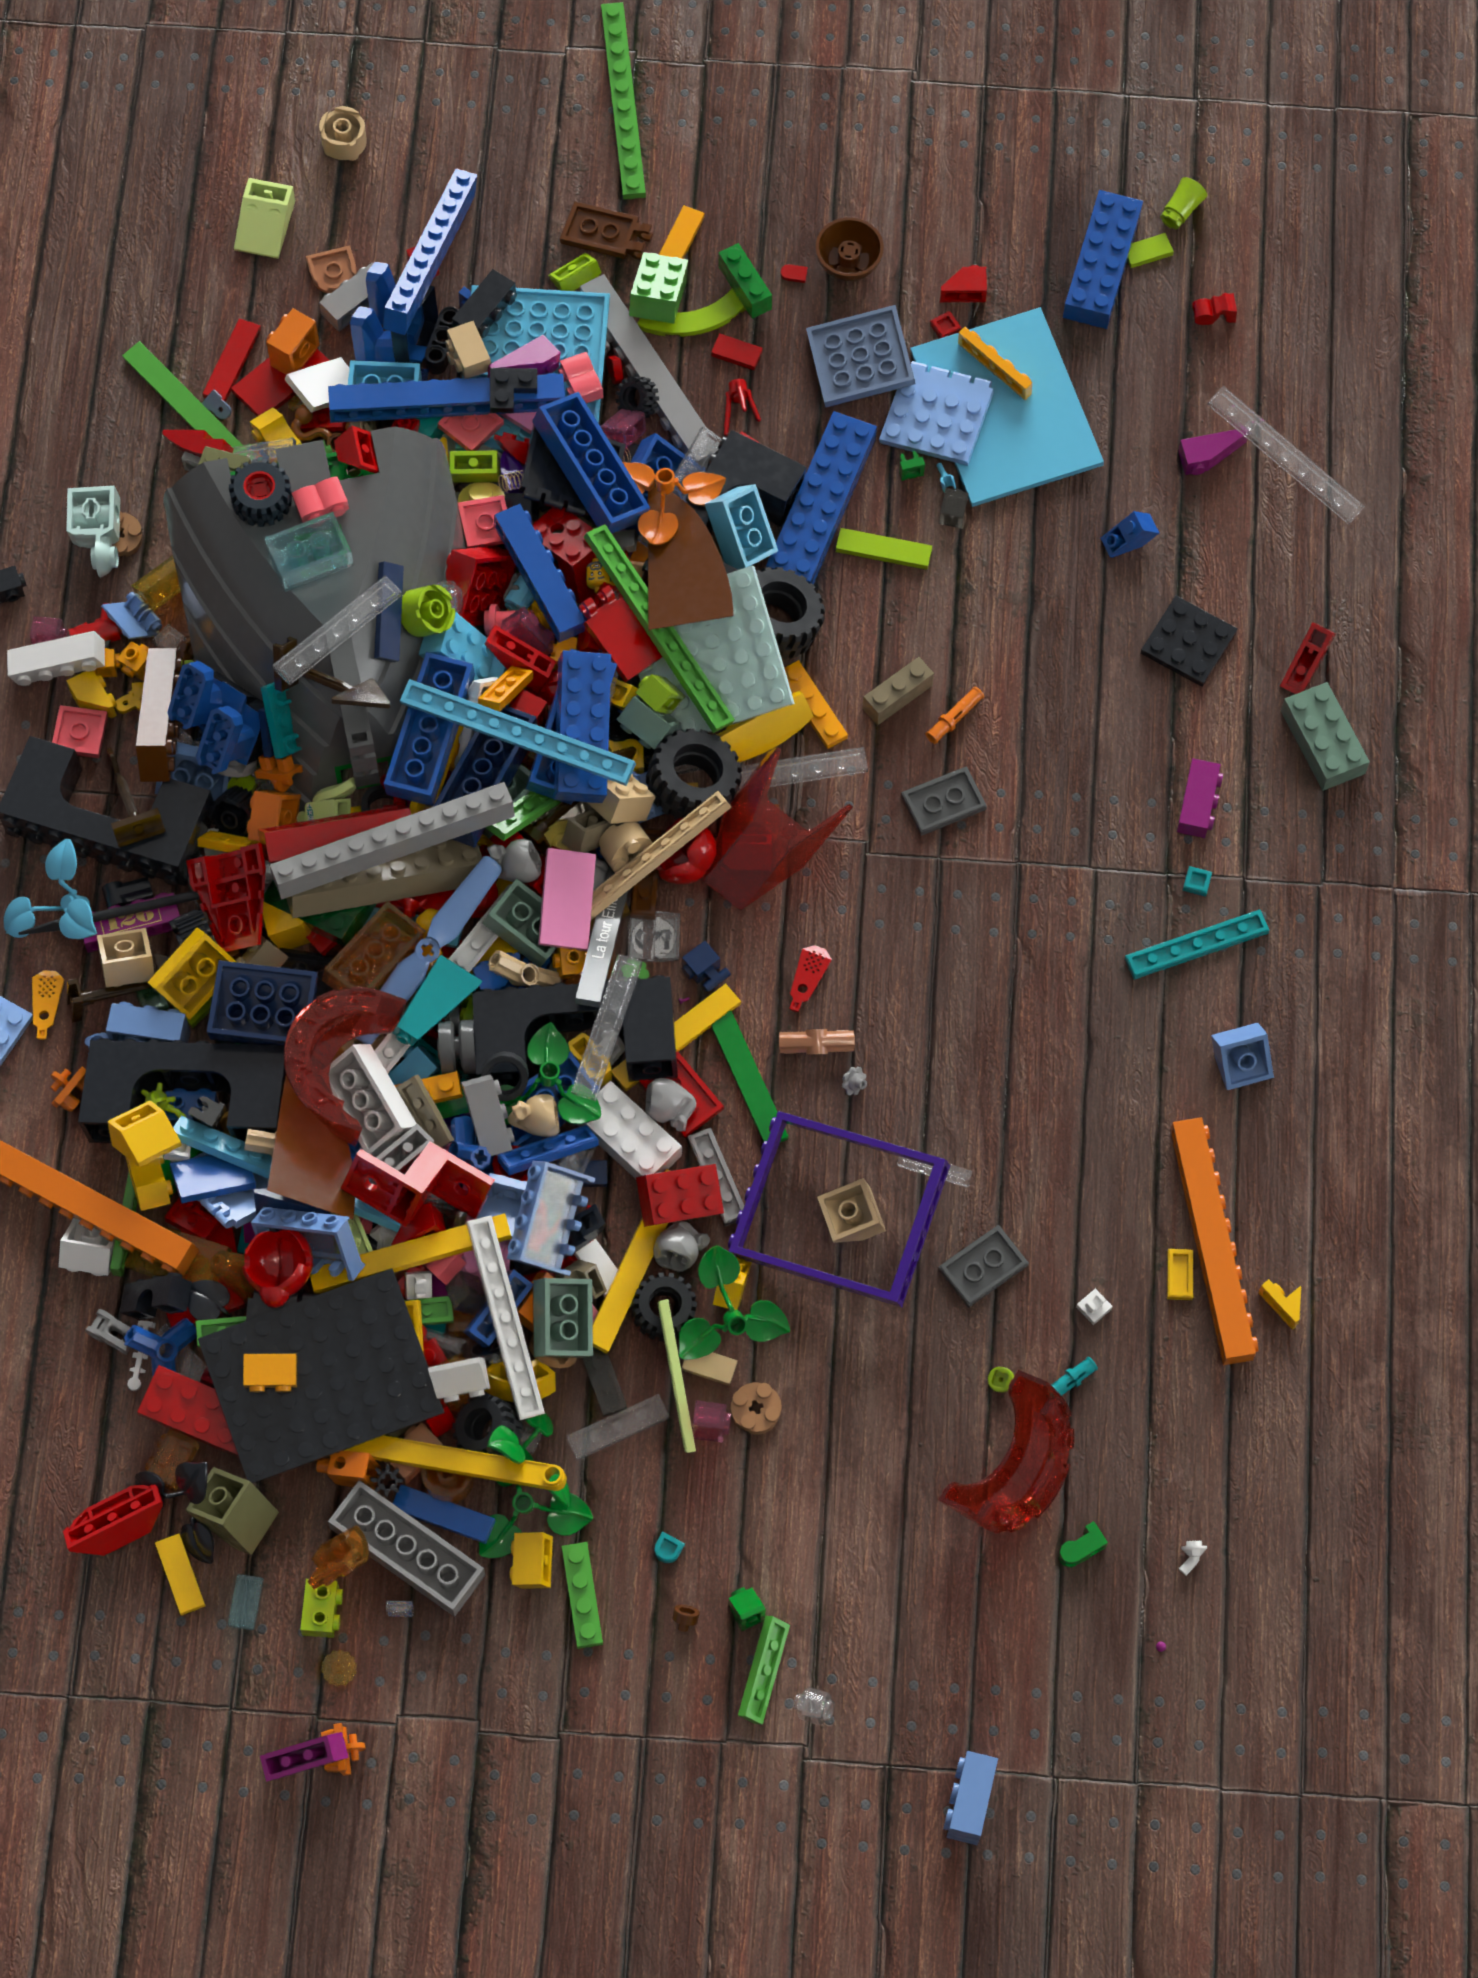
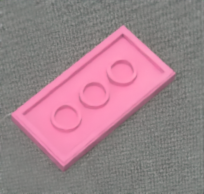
[538,848,596,951]

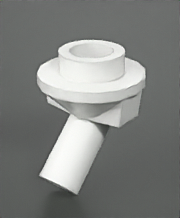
[1179,1541,1207,1576]

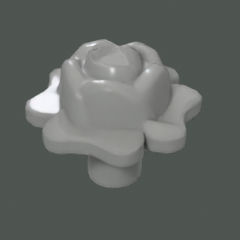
[842,1067,867,1095]

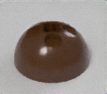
[816,217,884,281]

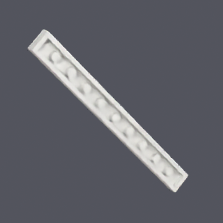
[375,884,511,1074]

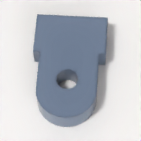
[202,390,232,419]

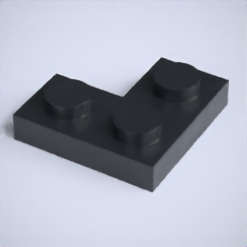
[490,368,537,413]

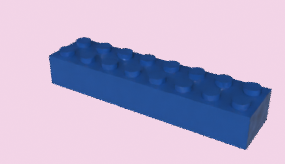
[766,411,877,585]

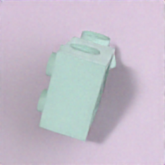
[66,486,120,578]

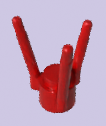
[724,378,761,436]

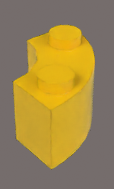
[250,407,302,463]
[125,1155,173,1211]
[484,1357,556,1402]

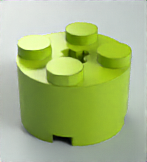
[401,585,455,638]

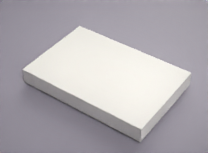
[285,357,349,412]

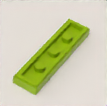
[836,528,932,570]

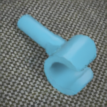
[937,463,956,493]

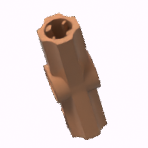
[779,1029,855,1054]

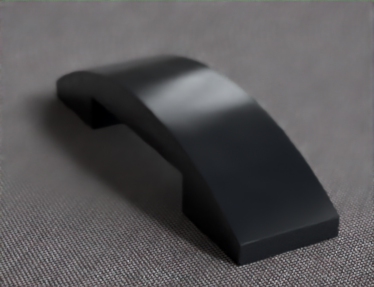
[513,1204,607,1276]

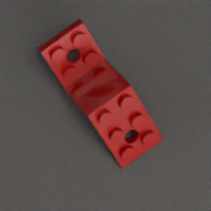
[532,507,627,607]
[341,1141,495,1227]

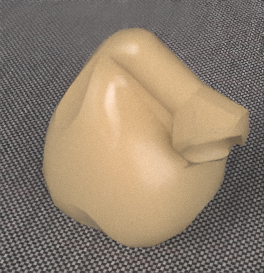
[507,1094,560,1137]

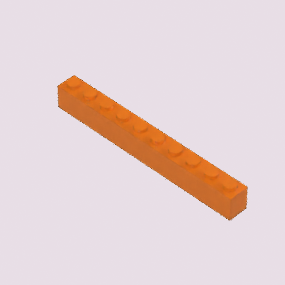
[1170,1117,1258,1365]
[0,1140,199,1276]

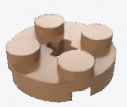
[112,511,143,557]
[731,1382,782,1434]

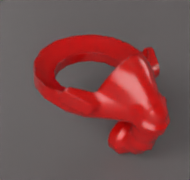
[397,894,429,920]

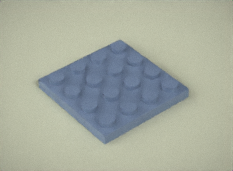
[806,305,915,407]

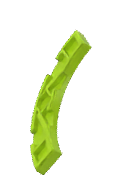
[637,289,746,337]

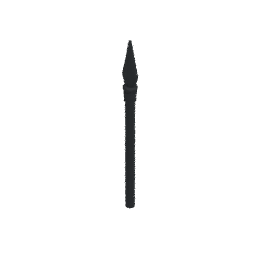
[18,891,200,935]

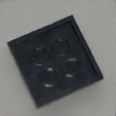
[1140,595,1238,687]

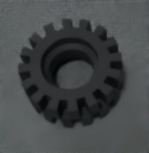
[615,377,659,419]

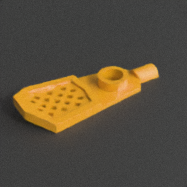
[32,970,65,1040]

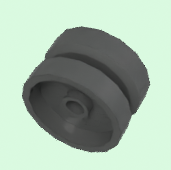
[437,1020,476,1074]

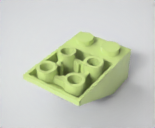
[234,178,295,259]

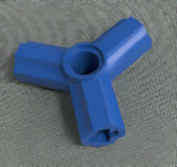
[448,1116,491,1188]
[124,1318,197,1376]

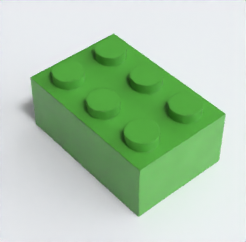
[629,252,688,324]

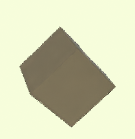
[555,1259,607,1299]

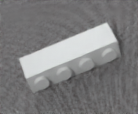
[7,631,105,686]

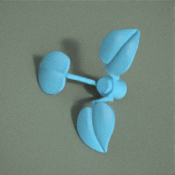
[4,839,97,939]

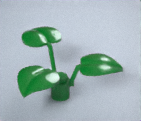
[499,1022,601,1125]
[679,1246,790,1360]
[487,1411,570,1509]
[479,1449,593,1558]

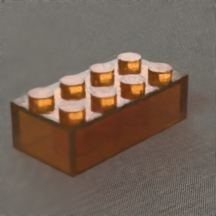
[322,901,426,1010]

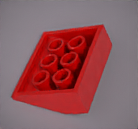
[445,546,517,626]

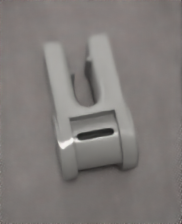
[85,1309,131,1355]

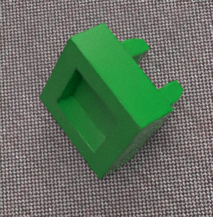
[899,451,925,481]

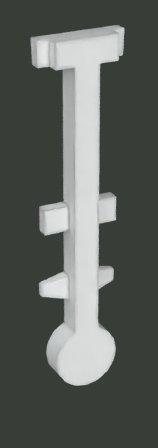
[128,1320,156,1391]

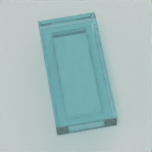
[228,1574,264,1630]

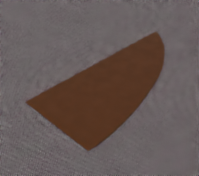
[648,486,733,630]
[267,1049,355,1220]

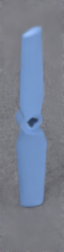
[352,856,502,1044]

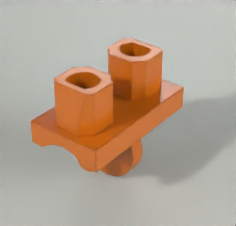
[255,754,303,792]
[50,1066,86,1112]
[321,1723,366,1776]

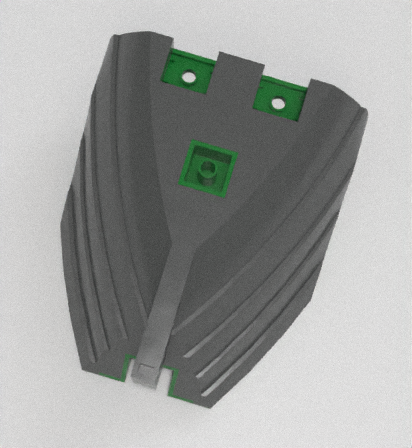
[163,426,483,812]

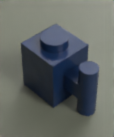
[681,941,731,993]

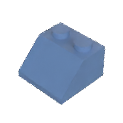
[1211,1023,1274,1090]

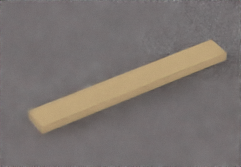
[591,791,731,920]

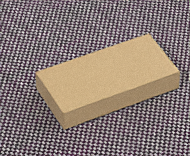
[681,1352,738,1386]

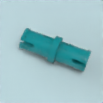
[1048,1356,1098,1399]

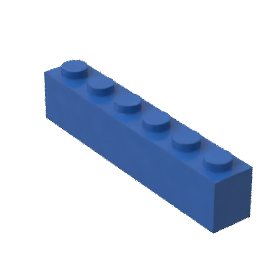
[493,504,587,643]

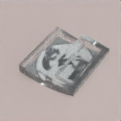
[627,911,680,962]

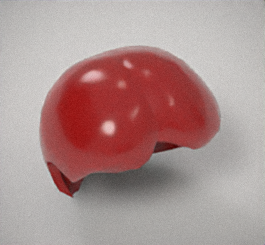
[656,818,716,885]
[242,1229,313,1308]

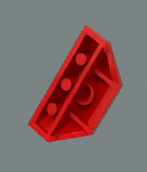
[63,1484,163,1556]

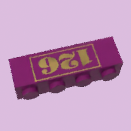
[84,893,180,953]

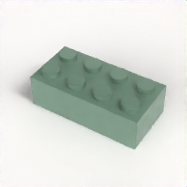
[1281,682,1370,791]

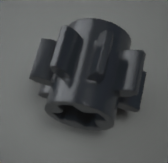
[370,1463,403,1497]

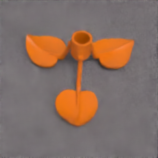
[623,462,726,545]

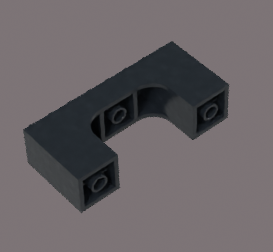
[641,430,807,588]
[0,736,214,886]
[472,975,678,1087]
[78,1038,289,1143]

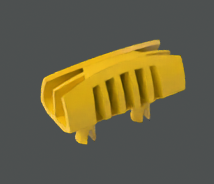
[717,691,813,762]

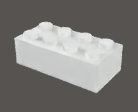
[320,1044,417,1156]
[577,1081,682,1179]

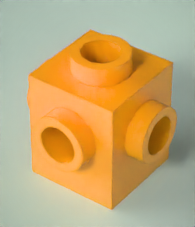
[117,641,148,681]
[552,948,587,979]

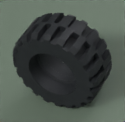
[756,567,825,660]
[646,729,742,820]

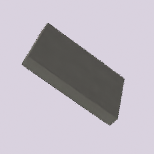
[901,766,987,836]
[938,1224,1029,1308]

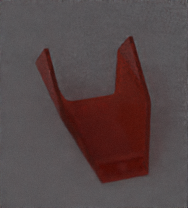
[703,747,853,910]

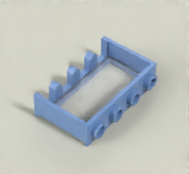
[507,1161,595,1276]
[251,1207,365,1281]

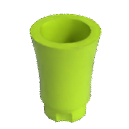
[1160,177,1207,230]

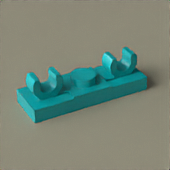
[260,682,302,758]

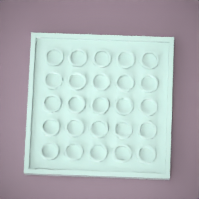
[630,565,795,733]

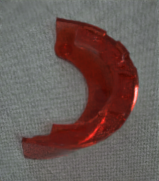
[284,987,407,1146]
[938,1370,1075,1533]

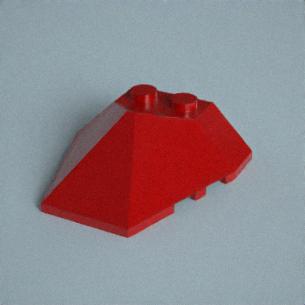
[186,843,266,952]

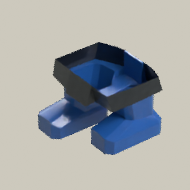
[350,262,438,364]
[167,661,264,774]

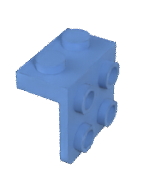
[477,1173,539,1237]

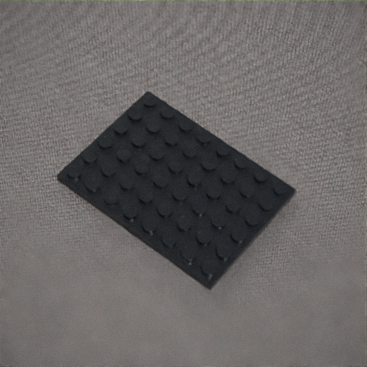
[198,1268,445,1484]

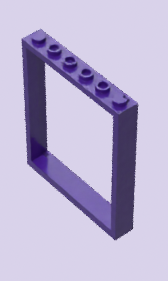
[728,1111,950,1308]

